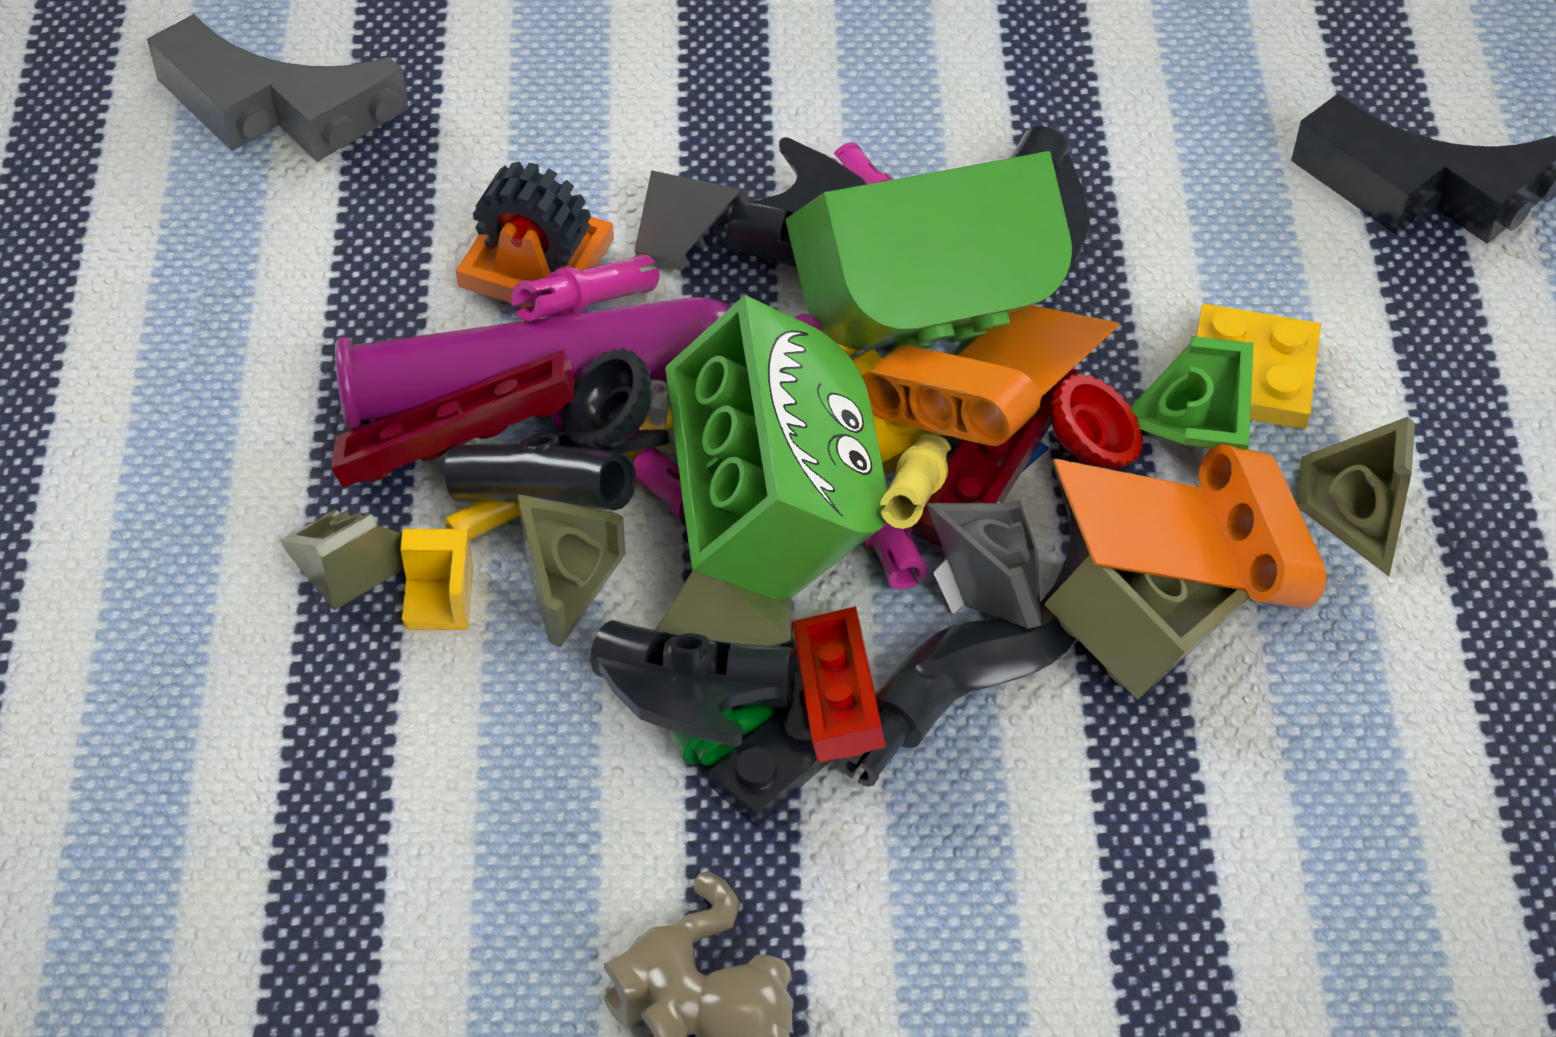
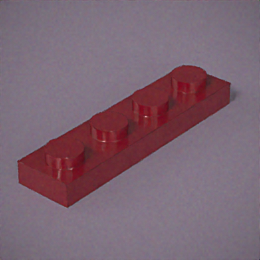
[331,349,574,488]
[911,368,1078,547]

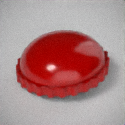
[1050,374,1144,469]

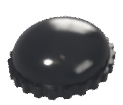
[561,348,653,450]

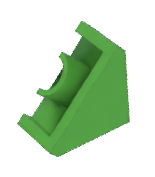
[1131,336,1254,450]

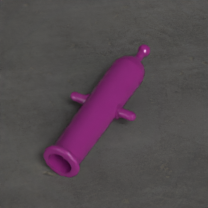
[335,297,823,432]

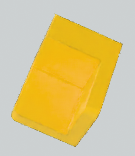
[400,529,474,630]

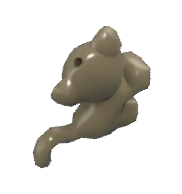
[603,871,792,1037]

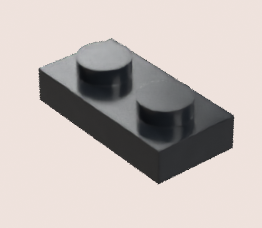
[708,690,831,827]

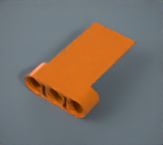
[862,305,1120,446]
[1053,444,1326,609]

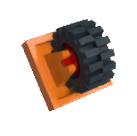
[456,162,614,308]

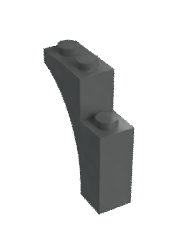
[147,14,408,162]

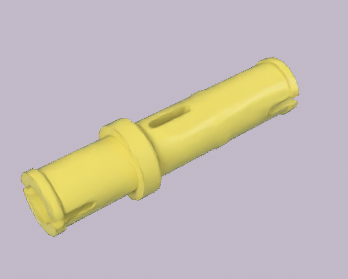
[880,433,951,529]

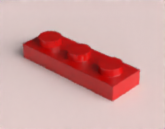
[793,606,886,763]

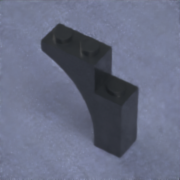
[1291,94,1556,244]

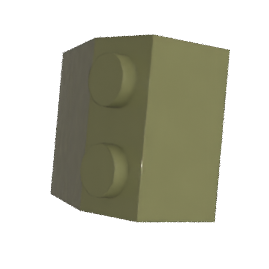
[1044,555,1250,700]

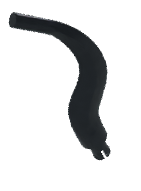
[839,456,1090,787]

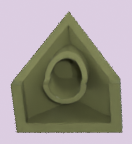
[1297,417,1415,577]
[518,494,626,648]
[280,510,404,610]
[655,571,792,646]

